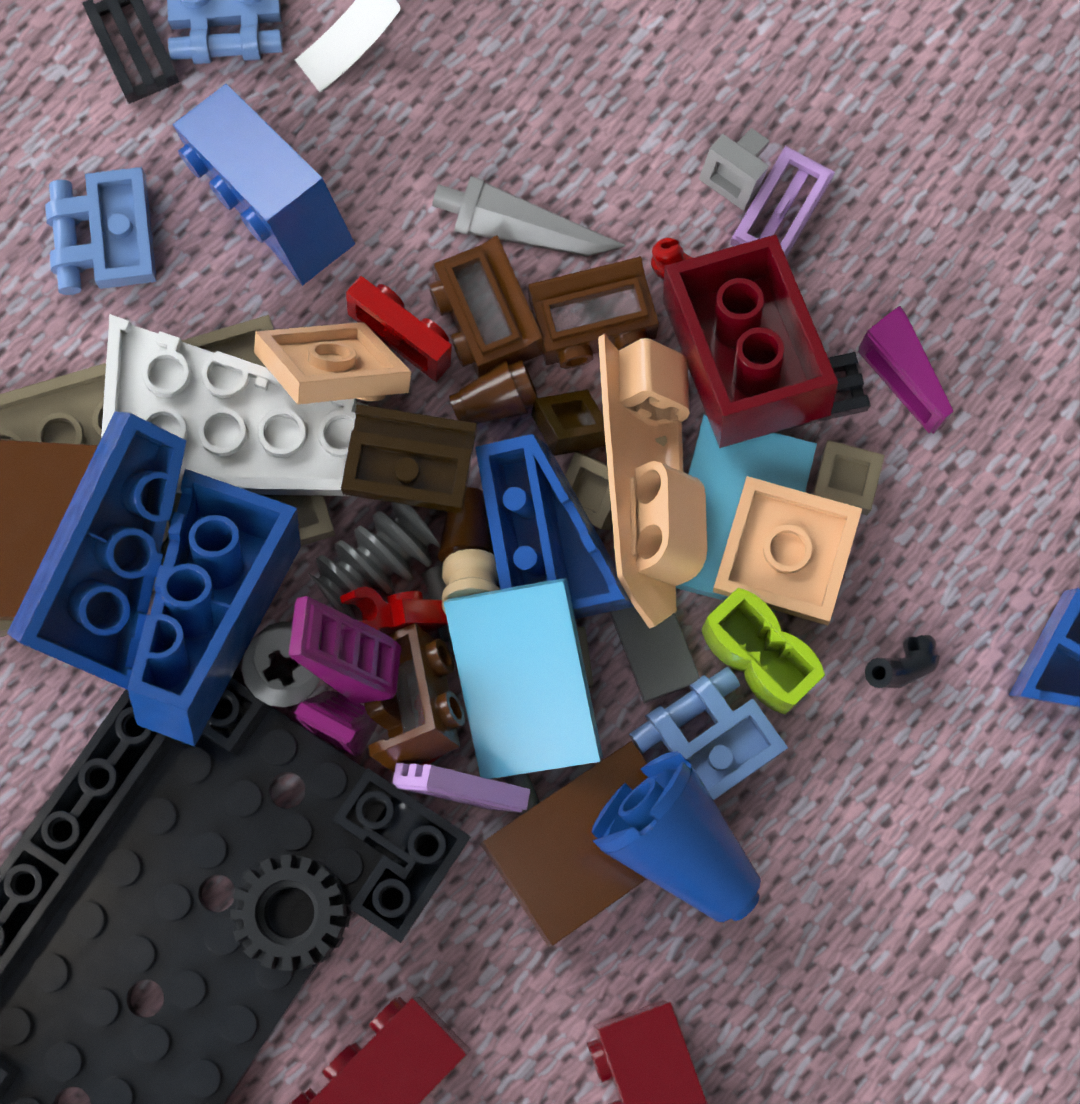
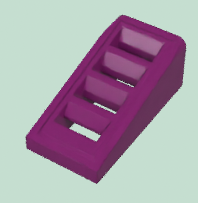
[858,306,954,434]
[289,596,401,704]
[295,691,378,757]

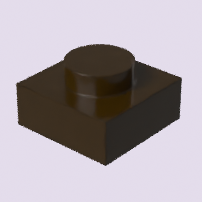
[531,389,606,456]

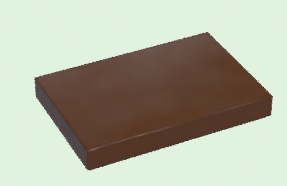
[0,440,98,621]
[480,740,648,947]

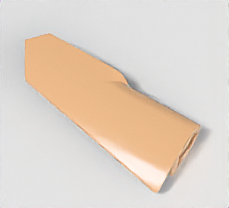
[598,333,708,629]

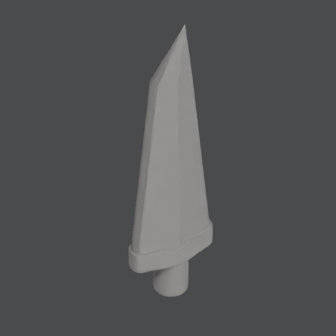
[432,176,626,256]

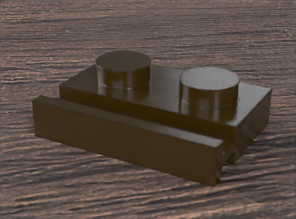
[341,404,477,514]

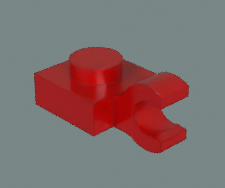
[340,587,448,635]

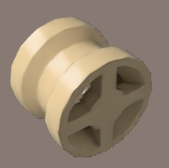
[442,549,500,614]

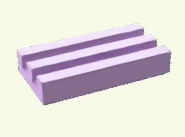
[730,146,835,259]
[392,763,530,813]

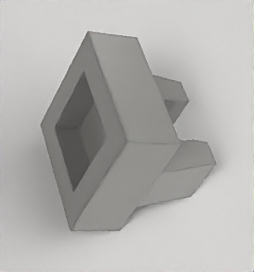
[699,128,770,211]

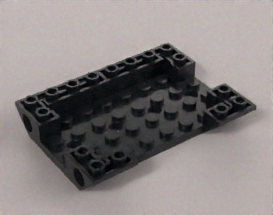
[0,678,471,1104]

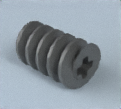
[308,502,441,620]
[242,621,320,707]

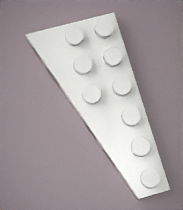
[101,314,368,496]

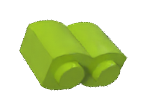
[701,588,825,715]

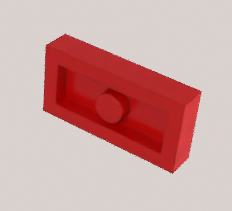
[346,276,452,382]

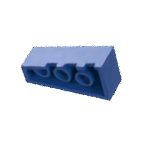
[7,411,187,689]
[127,469,301,747]

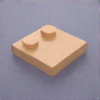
[254,322,411,405]
[713,476,862,626]

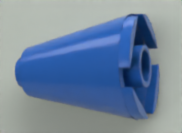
[592,751,761,922]

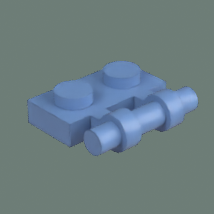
[167,0,283,64]
[45,167,157,295]
[629,666,788,800]

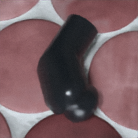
[865,635,940,688]

